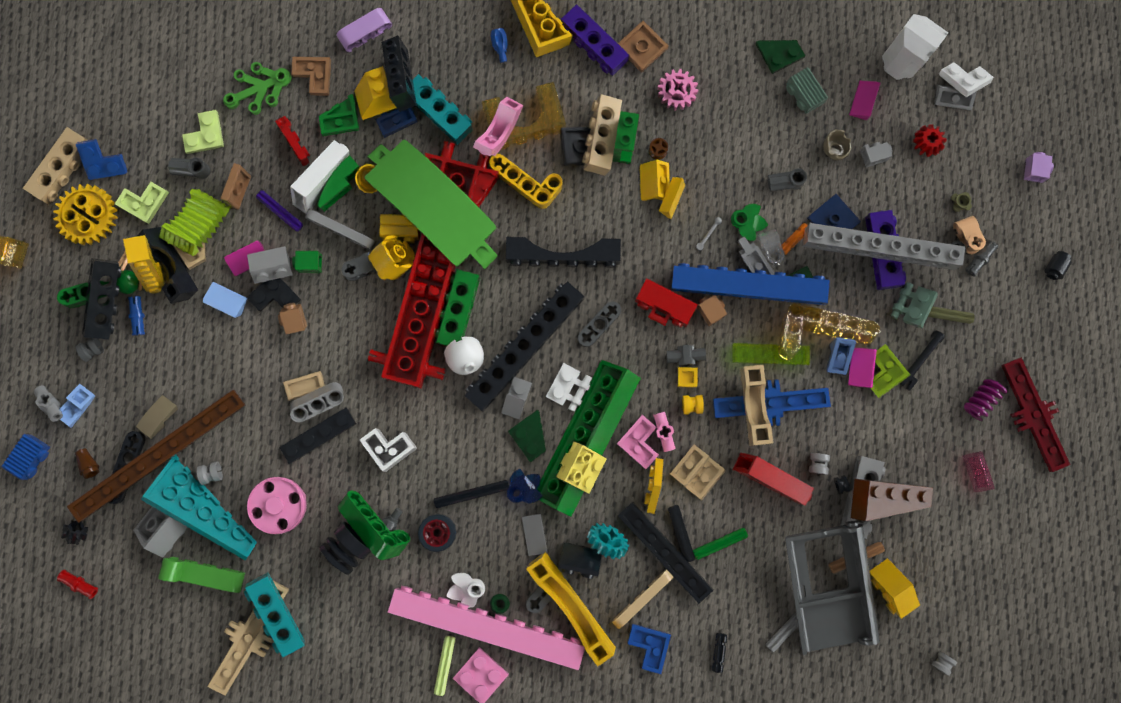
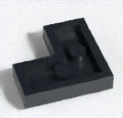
[246,278,301,312]

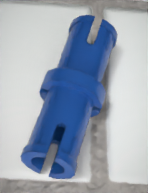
[128,296,145,336]

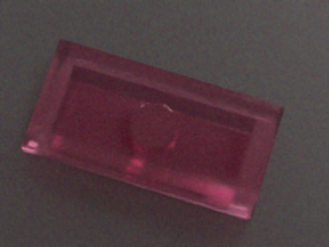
[962,451,995,492]

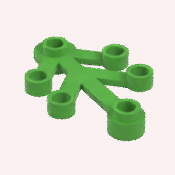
[223,62,292,115]

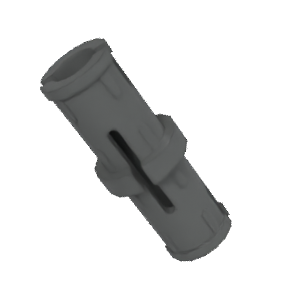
[965,240,998,277]

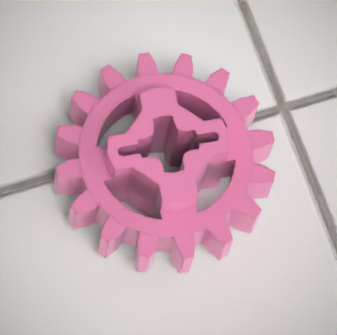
[657,69,698,111]

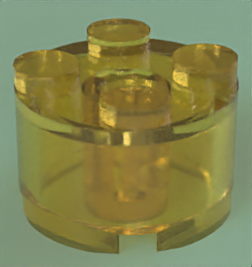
[0,236,29,268]

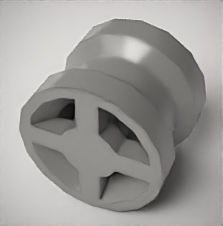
[931,651,958,676]

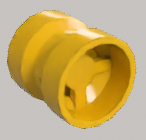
[682,395,704,415]

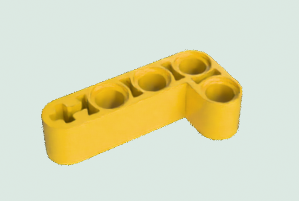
[489,154,562,209]

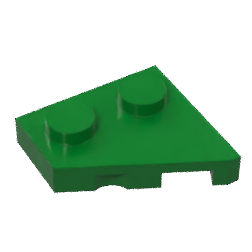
[319,94,360,136]

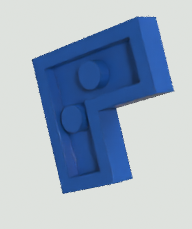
[75,139,127,180]
[627,624,671,674]

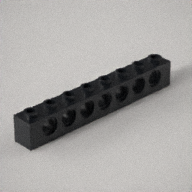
[465,281,585,412]

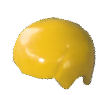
[355,164,377,194]

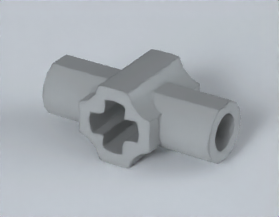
[33,386,63,422]

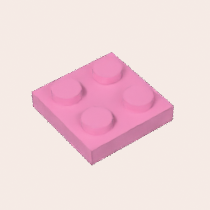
[453,647,509,703]

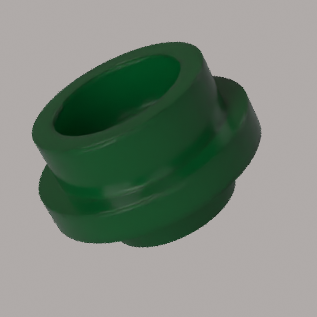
[490,594,510,614]

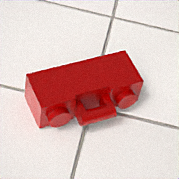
[635,278,698,328]

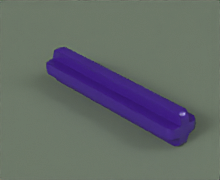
[256,190,303,232]

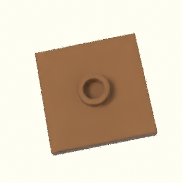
[618,21,669,73]
[220,163,251,210]

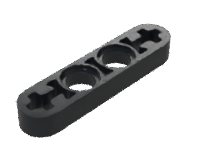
[109,431,145,504]

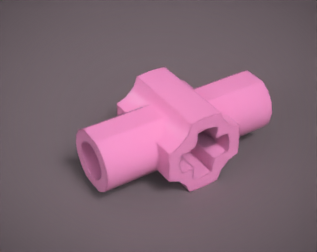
[653,412,675,452]

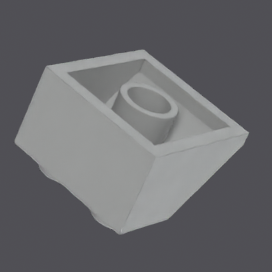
[133,507,187,558]

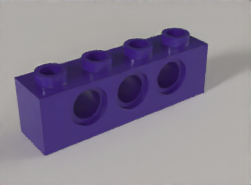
[561,4,629,76]
[865,210,906,290]

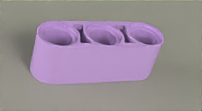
[337,8,392,52]

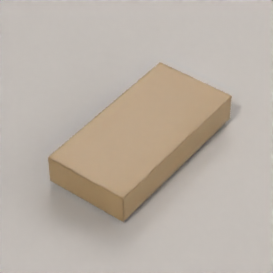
[283,371,325,401]

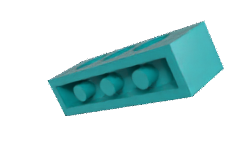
[413,74,473,145]
[244,572,305,657]

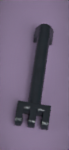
[900,330,945,391]

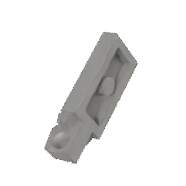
[737,236,774,275]

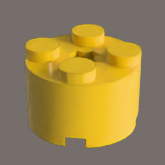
[368,235,415,280]

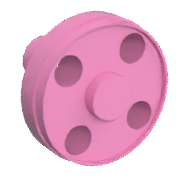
[247,477,306,534]

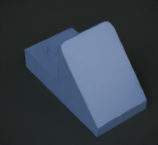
[827,337,856,375]

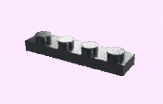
[279,407,357,464]

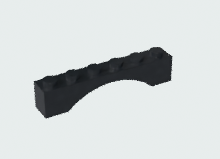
[506,237,621,268]

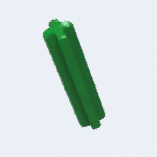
[693,528,748,560]

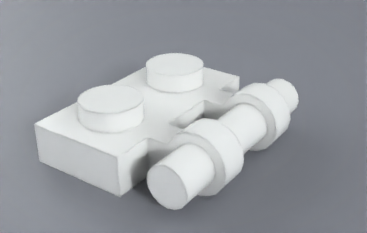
[546,363,592,412]

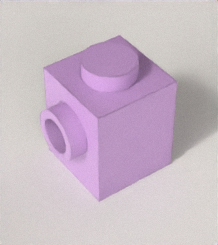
[1024,152,1054,183]

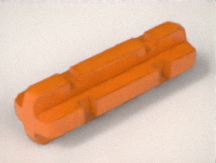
[779,223,808,255]

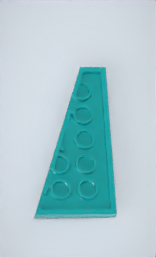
[141,455,257,561]

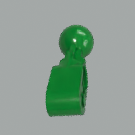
[57,270,139,309]

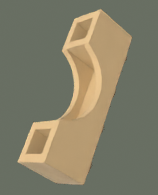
[740,365,773,446]

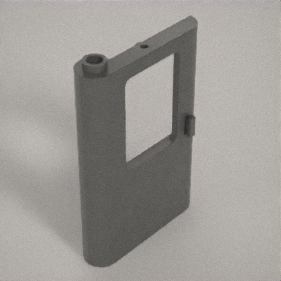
[785,521,880,655]

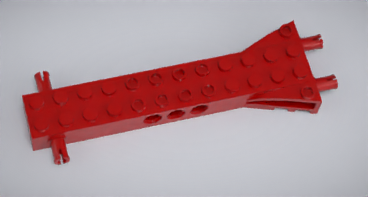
[368,141,500,389]

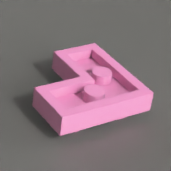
[617,415,659,469]

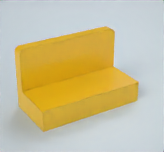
[640,160,670,201]

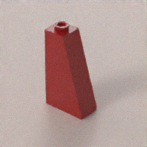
[732,452,814,506]

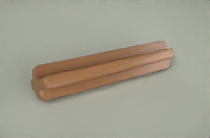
[828,542,885,573]

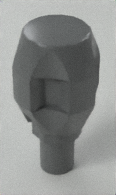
[381,508,403,532]

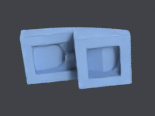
[60,384,95,428]

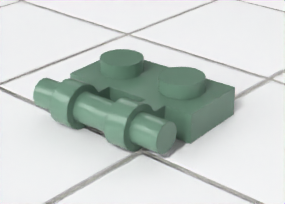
[891,282,938,328]

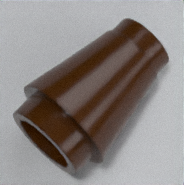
[75,448,99,479]

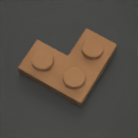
[292,57,331,96]

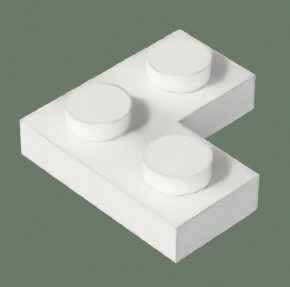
[939,62,994,97]

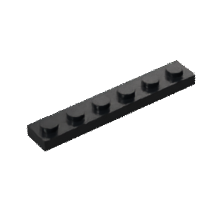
[618,502,714,604]

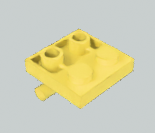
[556,442,607,493]

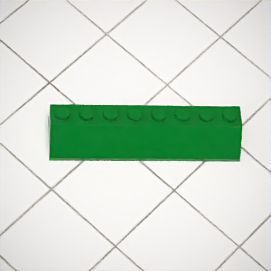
[532,360,641,517]

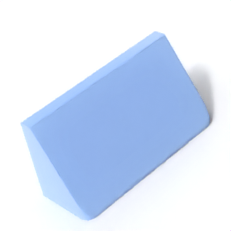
[202,282,247,318]

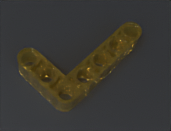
[778,303,880,361]

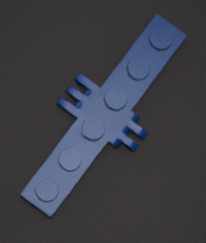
[712,379,831,426]

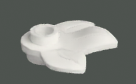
[447,573,485,608]

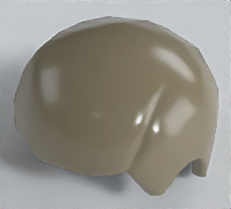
[823,129,852,160]

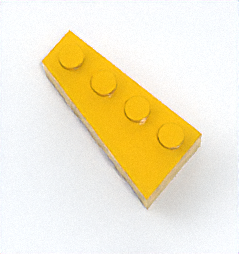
[511,0,572,57]

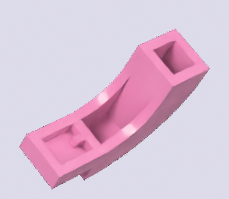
[473,97,523,156]

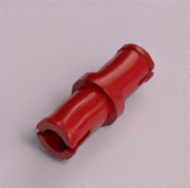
[57,570,98,599]

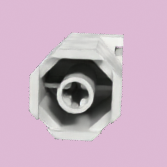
[882,14,948,80]

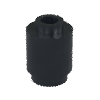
[1044,251,1072,280]

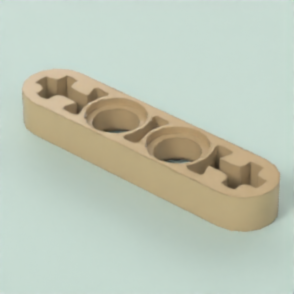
[612,569,674,629]

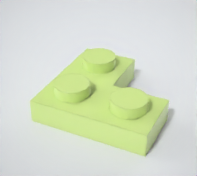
[182,110,224,154]
[115,182,169,224]

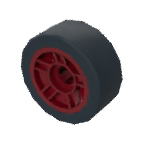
[418,514,456,552]

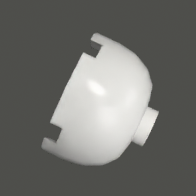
[444,337,484,375]

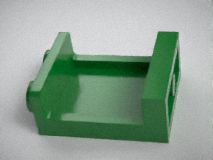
[612,111,639,164]

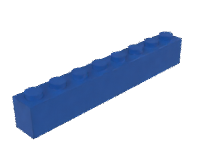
[672,263,830,305]

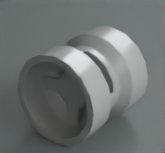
[809,453,830,475]
[197,461,223,485]

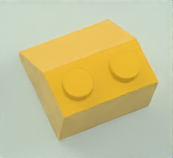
[354,66,397,120]

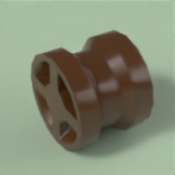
[648,138,668,160]

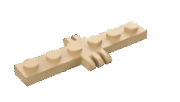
[207,581,289,695]

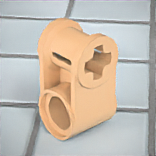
[953,216,986,255]

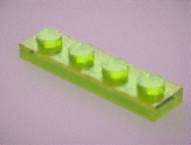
[732,343,810,365]

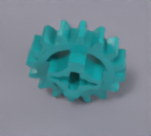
[587,523,629,560]

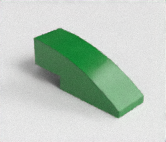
[318,155,359,212]

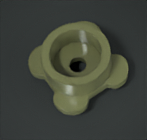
[951,192,972,212]

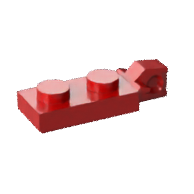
[275,116,310,166]

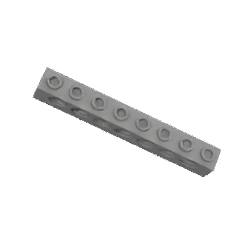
[802,223,965,270]

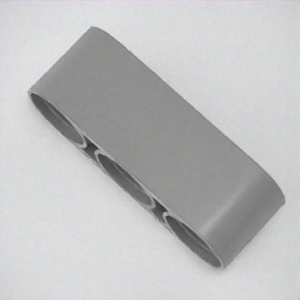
[290,382,344,422]

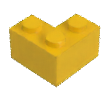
[870,558,920,619]

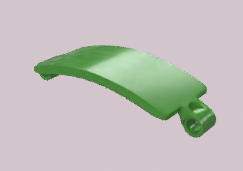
[365,140,498,270]

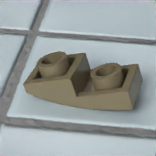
[136,395,178,439]

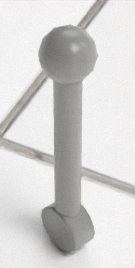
[696,217,722,250]

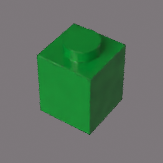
[292,251,322,273]

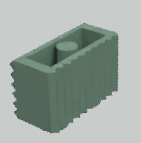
[786,67,828,114]

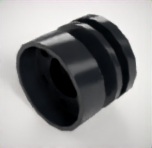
[319,521,371,575]

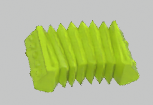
[160,189,230,256]

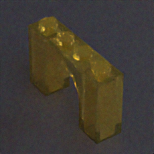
[482,82,566,150]

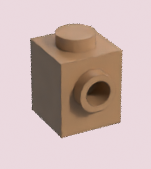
[697,295,727,326]
[278,303,307,334]

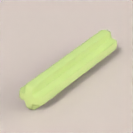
[434,635,455,696]

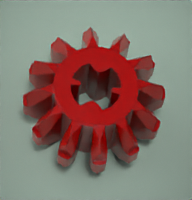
[913,124,947,157]

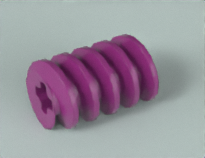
[964,379,1007,421]

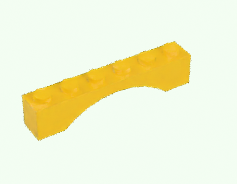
[123,235,165,293]
[526,551,616,667]

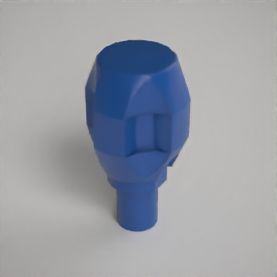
[491,28,508,63]

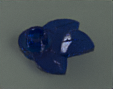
[507,469,543,504]

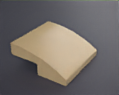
[670,445,726,501]

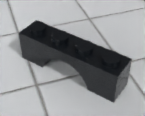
[136,227,198,304]

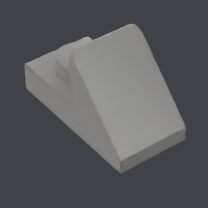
[501,377,532,419]

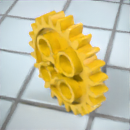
[53,184,118,246]

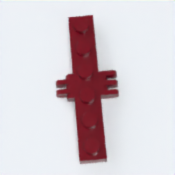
[1001,357,1071,472]

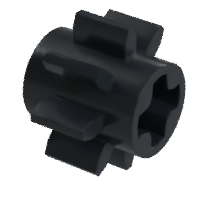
[61,520,88,545]

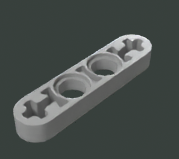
[305,209,375,250]

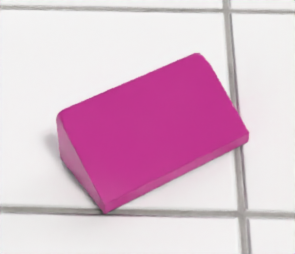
[849,80,880,121]
[224,241,265,276]
[848,348,877,388]

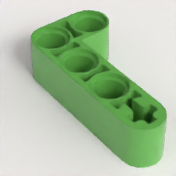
[158,557,245,593]

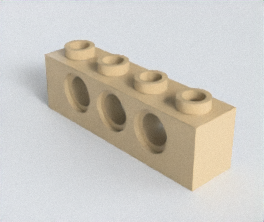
[582,94,622,176]
[23,127,87,205]

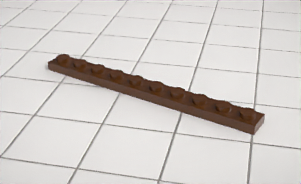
[67,390,246,523]

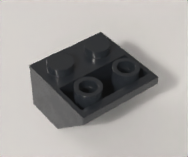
[559,542,602,579]

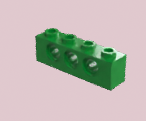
[435,269,480,347]

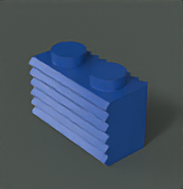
[1,434,50,480]

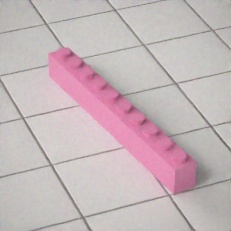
[388,585,585,670]

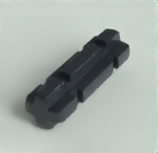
[712,633,727,673]

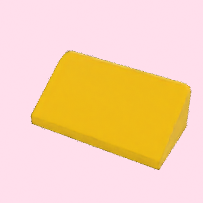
[659,177,685,219]

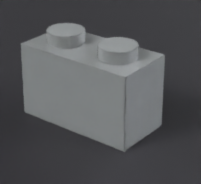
[247,246,293,284]

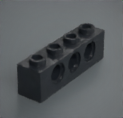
[381,35,417,112]
[82,258,122,340]

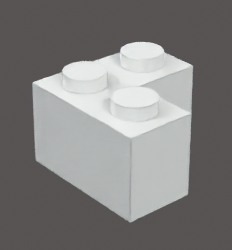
[360,428,417,472]

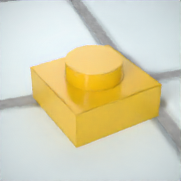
[677,367,698,388]

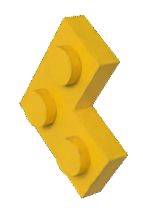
[644,458,664,514]

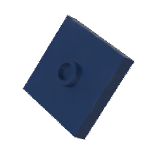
[807,194,861,229]

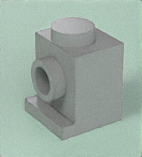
[860,142,892,168]

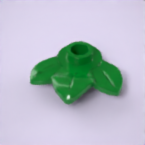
[731,204,768,241]

